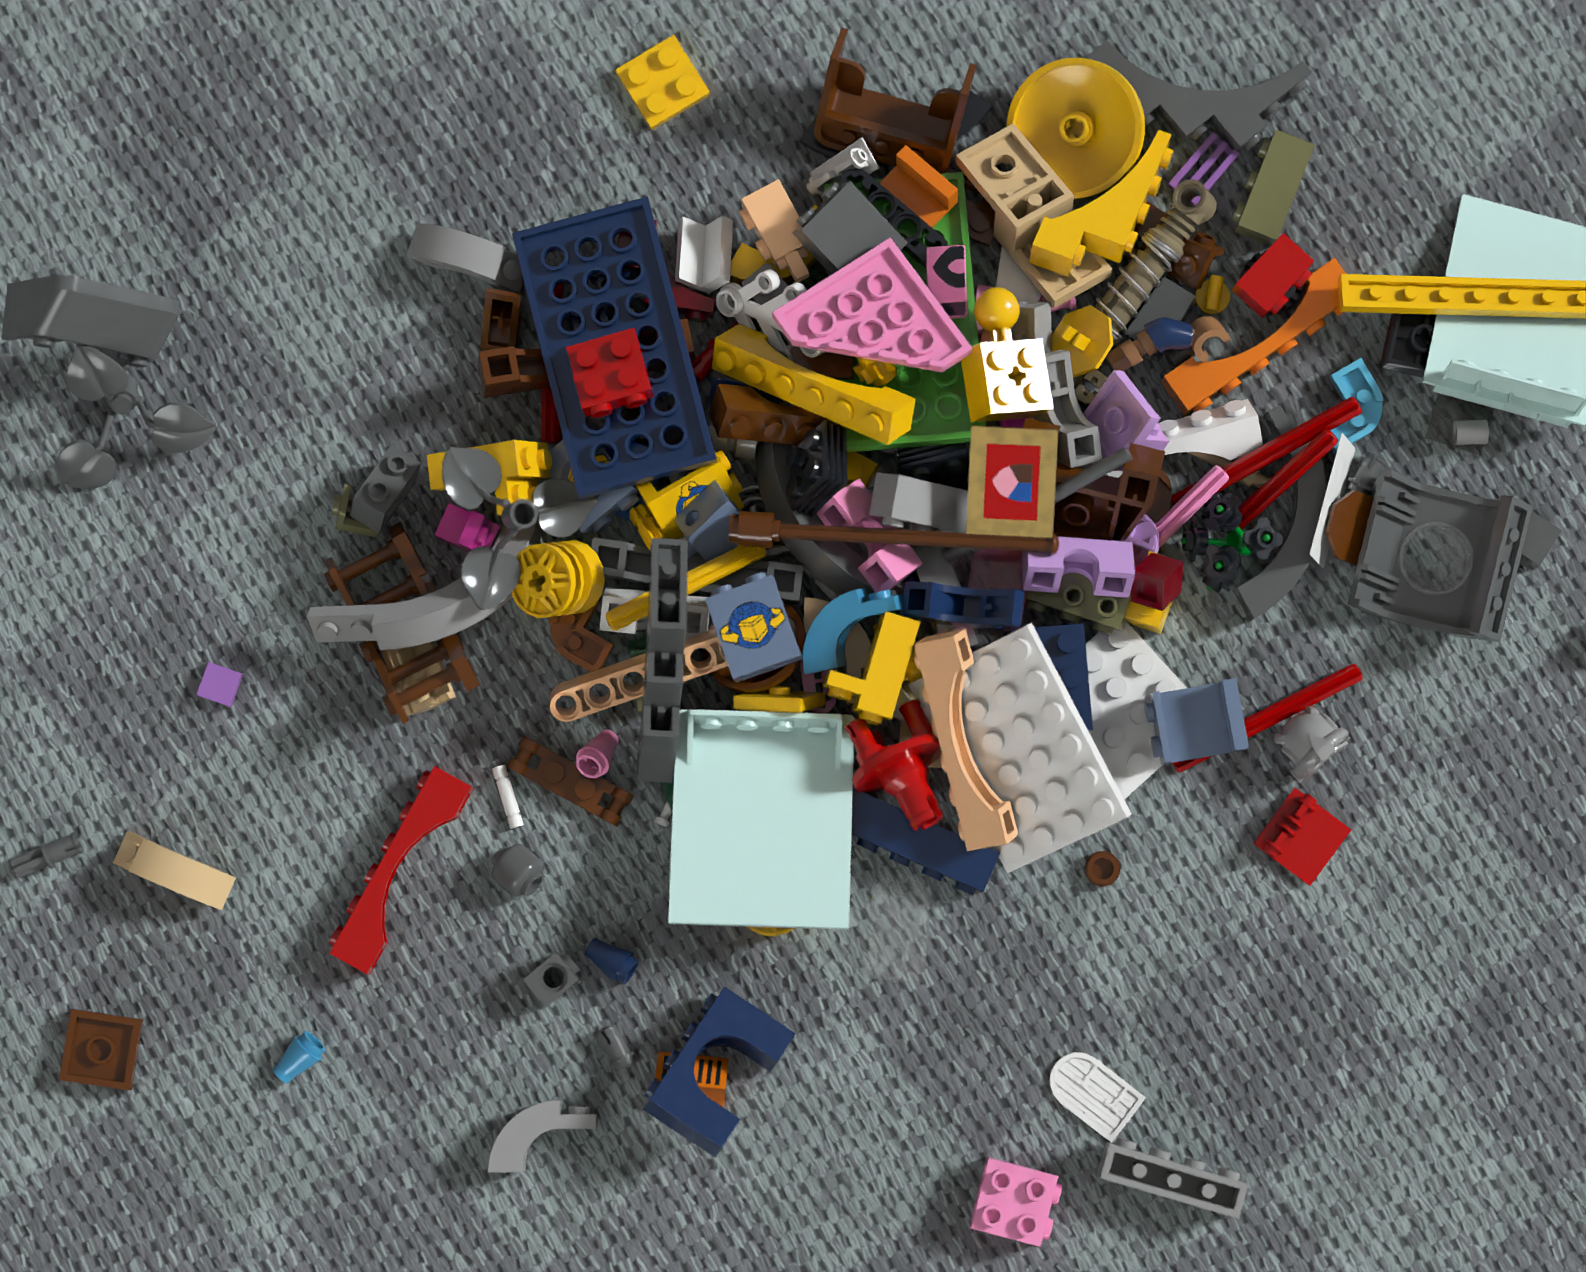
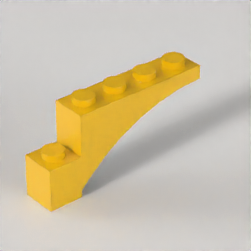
[1029,130,1174,277]

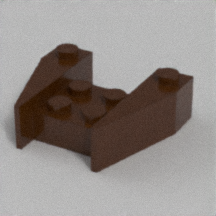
[1023,418,1165,542]

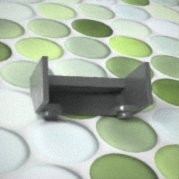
[1,275,180,367]

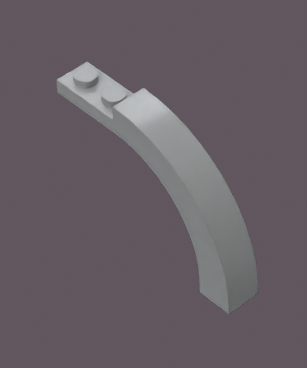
[307,523,543,650]

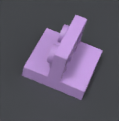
[1083,370,1169,471]

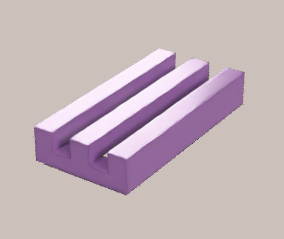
[1168,132,1240,207]

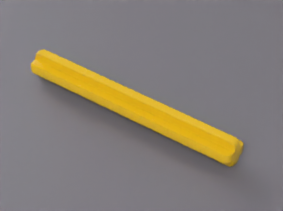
[605,547,766,631]

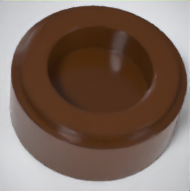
[1084,851,1120,887]

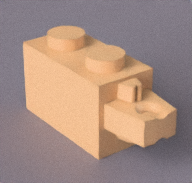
[739,179,809,283]

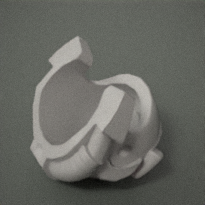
[1274,706,1350,783]

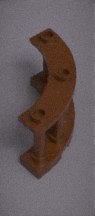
[324,522,480,724]

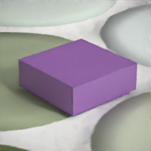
[196,662,243,707]

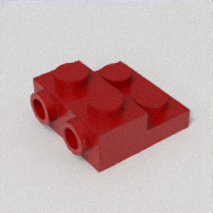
[566,328,654,418]

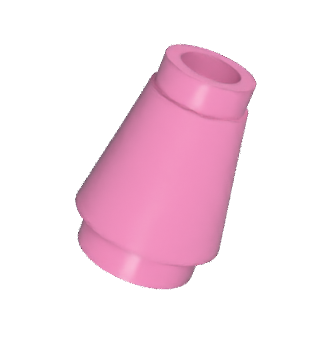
[576,729,619,778]

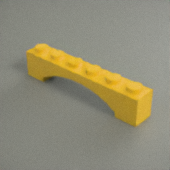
[712,324,915,445]

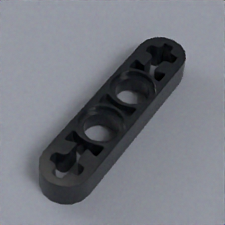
[839,168,948,268]

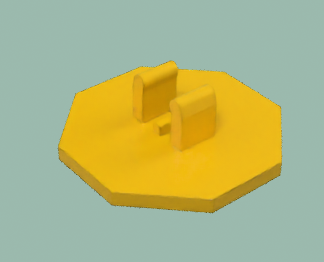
[1051,305,1113,378]

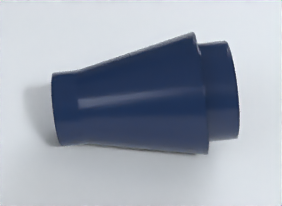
[584,937,639,985]

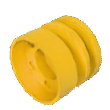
[511,540,605,618]

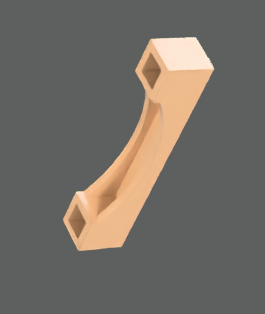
[914,629,1018,851]

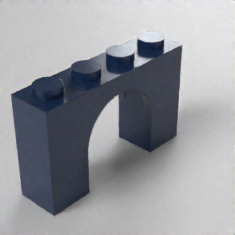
[643,986,796,1157]

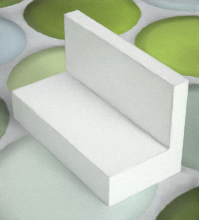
[675,216,733,294]

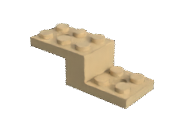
[955,124,1112,308]

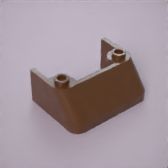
[814,28,977,174]

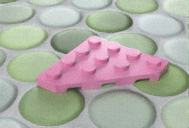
[772,237,973,372]

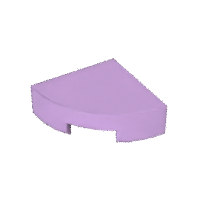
[1125,514,1160,554]

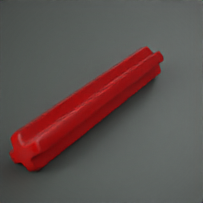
[1238,429,1338,530]

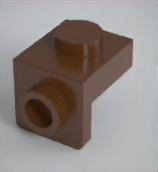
[1166,232,1225,289]

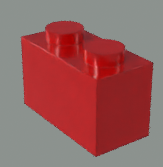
[1232,233,1314,318]

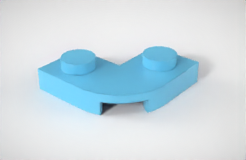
[1329,358,1384,454]

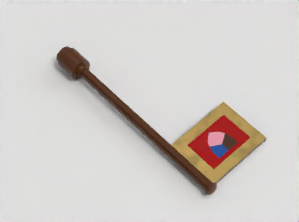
[729,426,1059,555]

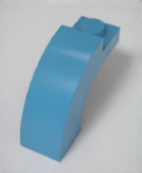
[803,588,903,674]

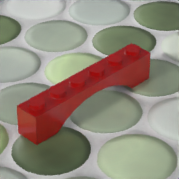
[329,766,474,974]

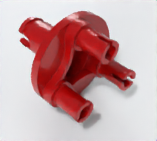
[845,699,943,831]

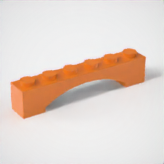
[1161,258,1346,416]

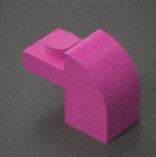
[435,503,500,552]

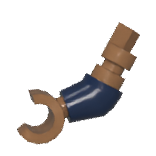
[1106,316,1231,371]

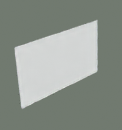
[1309,433,1355,569]

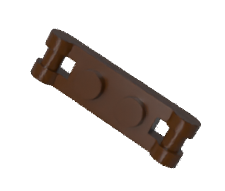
[506,736,634,827]

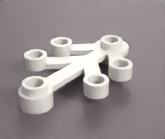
[716,269,826,361]

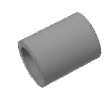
[1452,420,1489,445]

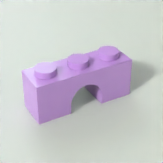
[1021,537,1135,598]

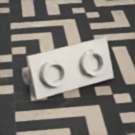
[807,138,879,195]

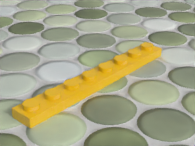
[1338,274,1586,319]

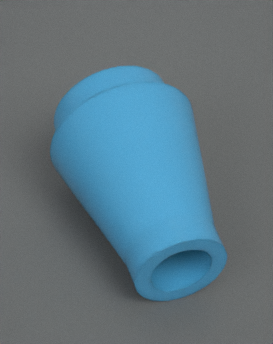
[273,1031,325,1084]

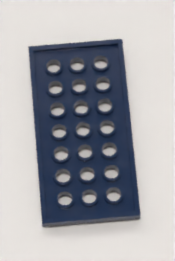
[512,196,717,499]

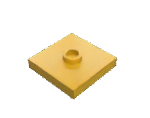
[734,686,825,713]

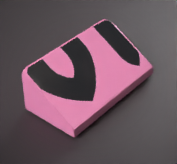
[926,245,967,319]

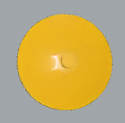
[1006,58,1145,199]

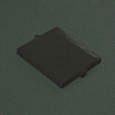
[1425,393,1494,455]

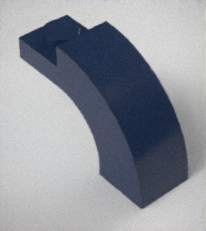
[901,582,1024,629]

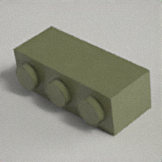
[1232,130,1315,246]

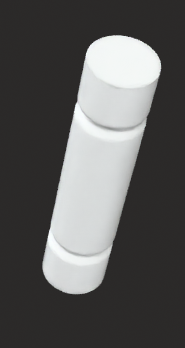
[492,765,524,829]

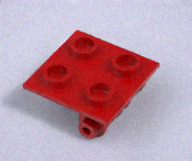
[1253,787,1352,886]

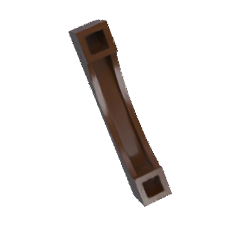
[478,319,694,398]

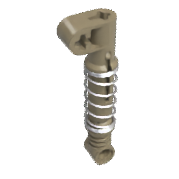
[1073,179,1216,408]

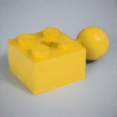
[961,287,1054,422]

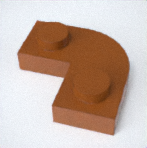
[549,596,616,672]

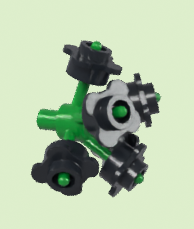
[1181,493,1283,593]

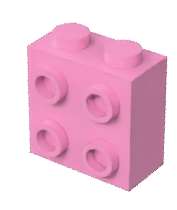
[969,1157,1062,1247]

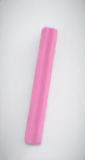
[1133,465,1229,568]

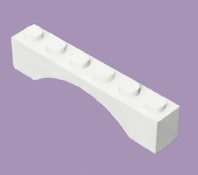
[1056,399,1263,478]

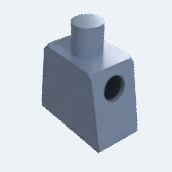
[675,480,741,562]

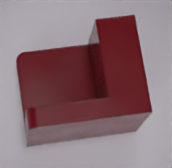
[1130,553,1183,611]

